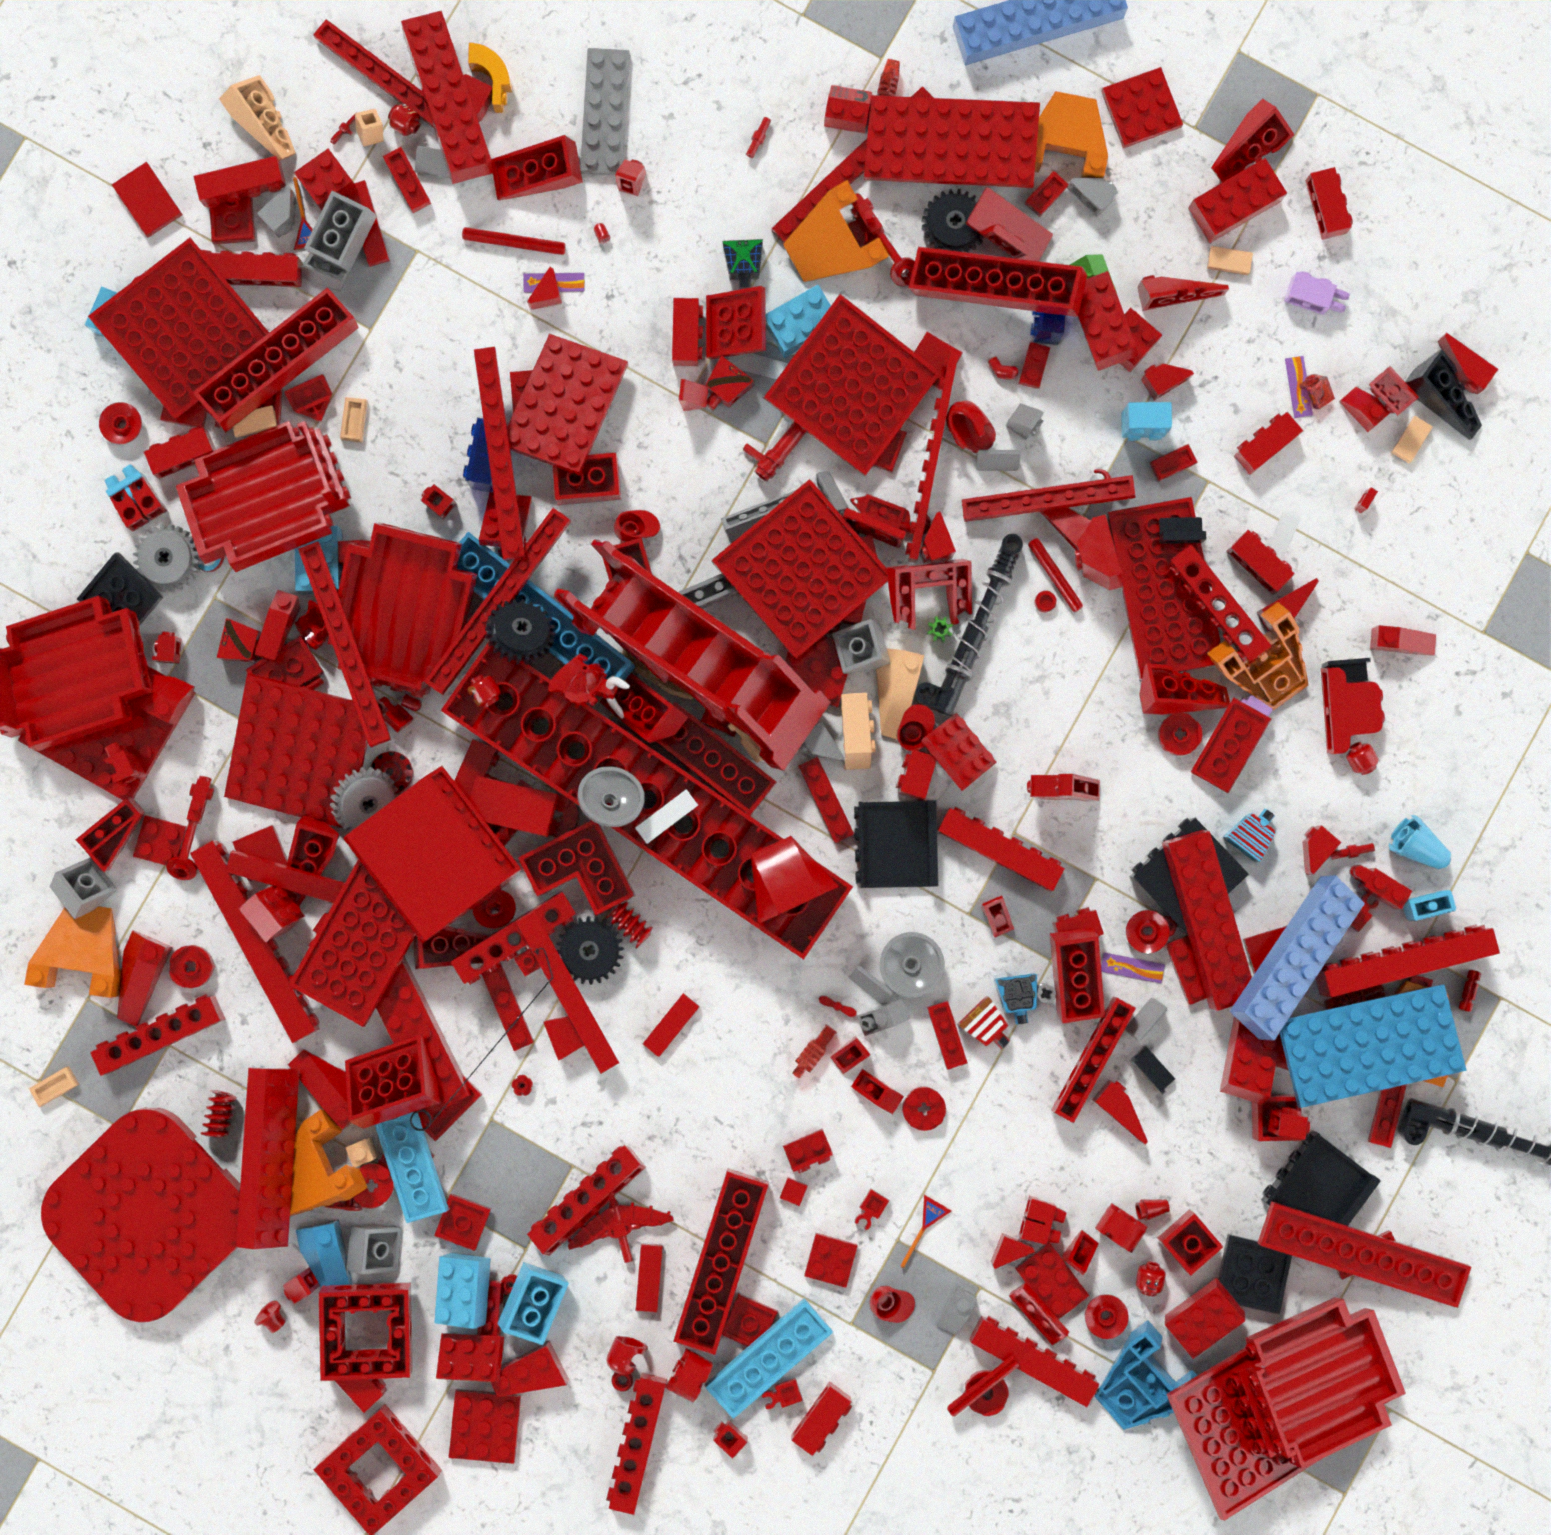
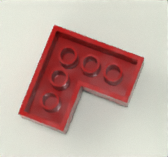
[518,820,636,915]
[1220,1016,1289,1105]

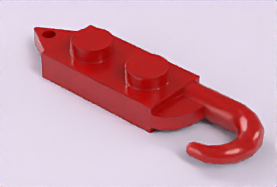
[850,494,931,534]

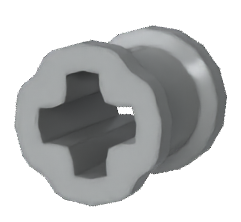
[1037,983,1056,1004]

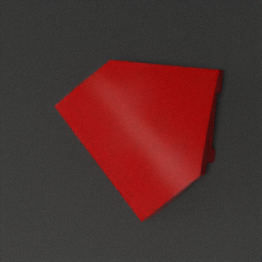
[284,374,333,422]

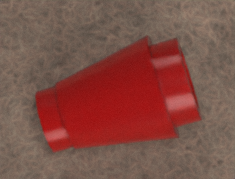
[1135,1199,1170,1221]

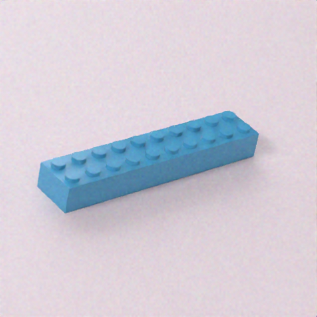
[457,532,635,688]

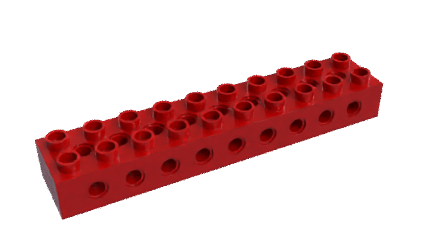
[440,643,853,960]

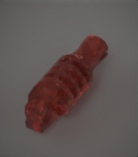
[877,58,900,96]
[1324,984,1385,1010]
[792,1024,837,1079]

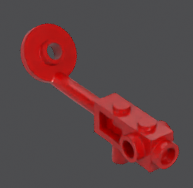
[850,193,915,287]
[166,776,214,880]

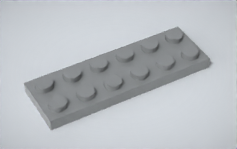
[580,48,630,175]

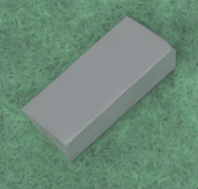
[414,146,450,178]
[301,253,348,291]
[976,450,1021,471]
[815,471,848,513]
[849,965,892,1004]
[1125,998,1168,1041]

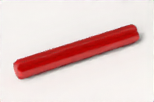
[1028,538,1083,612]
[947,1355,1020,1417]

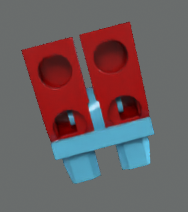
[105,464,168,532]

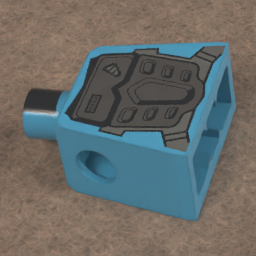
[994,973,1037,1025]

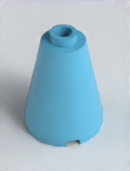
[1388,815,1451,869]

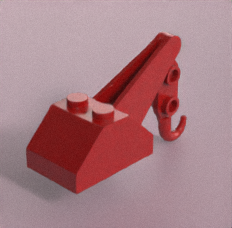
[1040,469,1122,591]

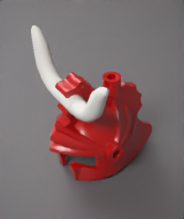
[548,654,630,718]

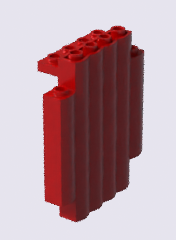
[176,421,351,572]
[328,522,477,698]
[0,596,152,751]
[1230,1297,1406,1468]

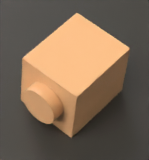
[355,109,384,147]
[345,1136,379,1167]

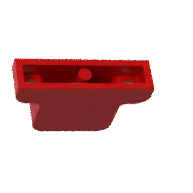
[1321,667,1385,754]
[1027,774,1100,801]

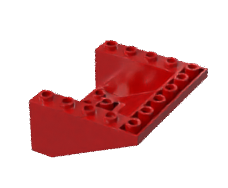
[343,766,521,943]

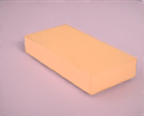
[1207,246,1253,275]
[340,397,368,443]
[233,406,277,438]
[1391,416,1433,463]
[29,1066,79,1107]

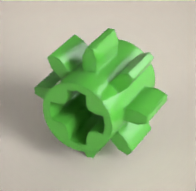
[927,616,953,643]

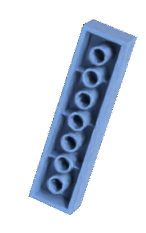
[953,0,1128,66]
[1229,875,1365,1040]

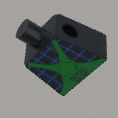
[723,239,763,290]

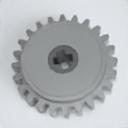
[133,524,202,593]
[330,767,399,832]

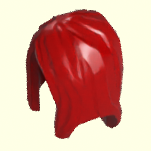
[946,400,996,453]

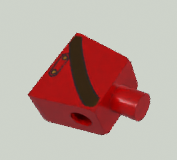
[705,356,754,411]
[216,618,261,662]

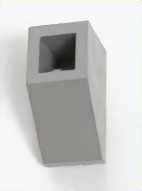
[1006,403,1044,440]
[857,998,910,1036]

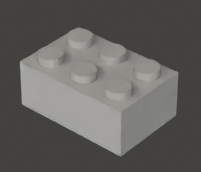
[304,191,377,273]

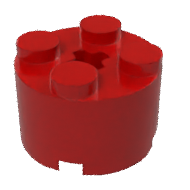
[1095,1203,1148,1253]
[665,1348,713,1403]

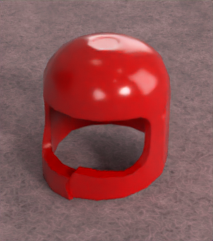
[606,1336,648,1375]

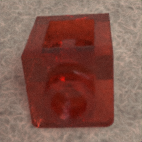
[1299,374,1335,410]

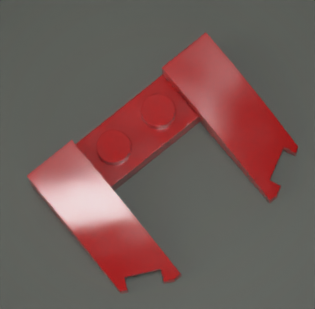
[887,559,972,630]

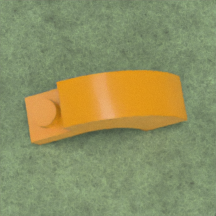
[468,42,512,113]

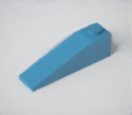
[296,1219,353,1287]

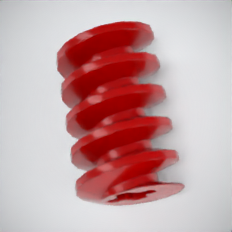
[606,901,653,949]
[200,1090,237,1138]

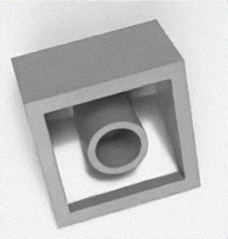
[832,619,891,674]
[49,857,117,919]
[346,1224,402,1274]

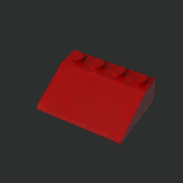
[345,1034,439,1129]

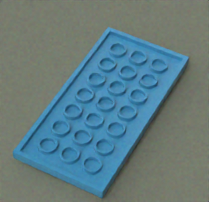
[1279,984,1467,1108]

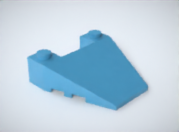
[1094,1320,1198,1430]

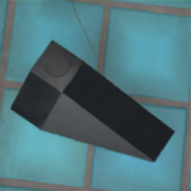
[1405,349,1482,440]

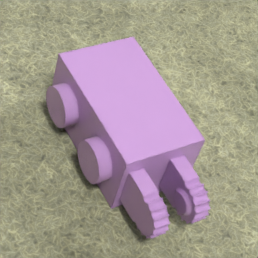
[1284,271,1350,315]

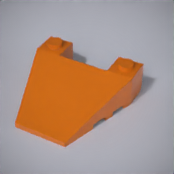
[1035,91,1108,178]
[783,180,889,282]
[1207,602,1309,711]
[24,906,121,998]
[290,1109,367,1216]

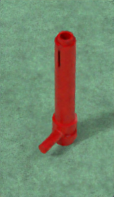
[743,422,807,482]

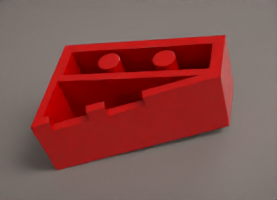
[75,796,146,873]
[490,1341,569,1397]

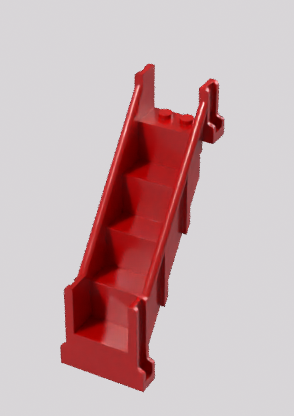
[554,539,831,771]

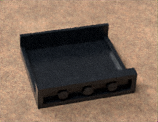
[854,800,939,888]
[1129,817,1249,933]
[1261,1130,1381,1226]

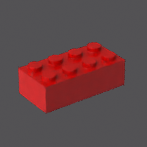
[1188,158,1287,243]
[1078,271,1139,371]
[1050,927,1105,1024]

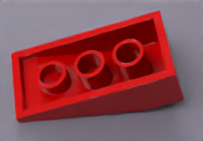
[491,135,583,201]

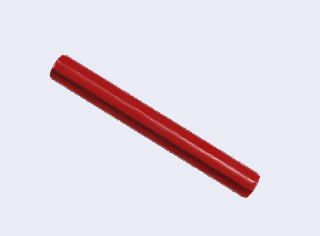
[462,227,566,255]

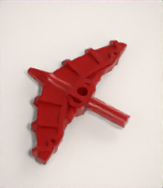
[568,1196,674,1263]

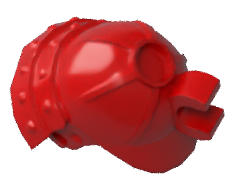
[294,600,329,650]

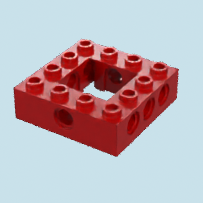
[319,1282,413,1381]
[313,1404,442,1535]

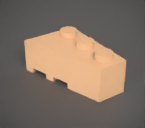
[841,693,875,770]

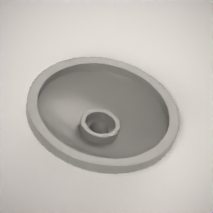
[578,767,644,827]
[879,932,945,997]

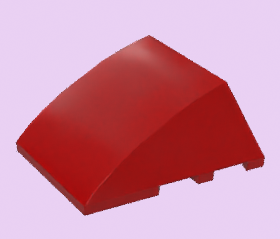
[751,836,839,923]

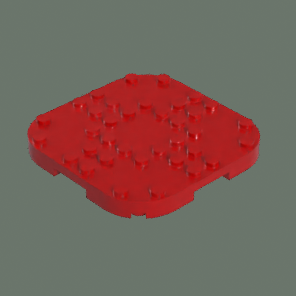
[41,1107,240,1322]

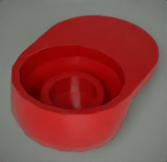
[614,510,660,542]
[896,704,935,751]
[869,1285,915,1323]

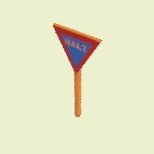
[293,177,313,250]
[900,1194,952,1268]

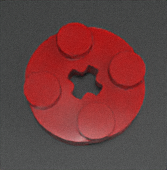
[1158,713,1202,756]
[548,794,579,838]
[169,945,215,988]
[902,1086,946,1131]
[352,1164,394,1209]
[964,1370,1009,1416]

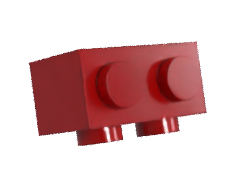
[1268,1107,1310,1140]

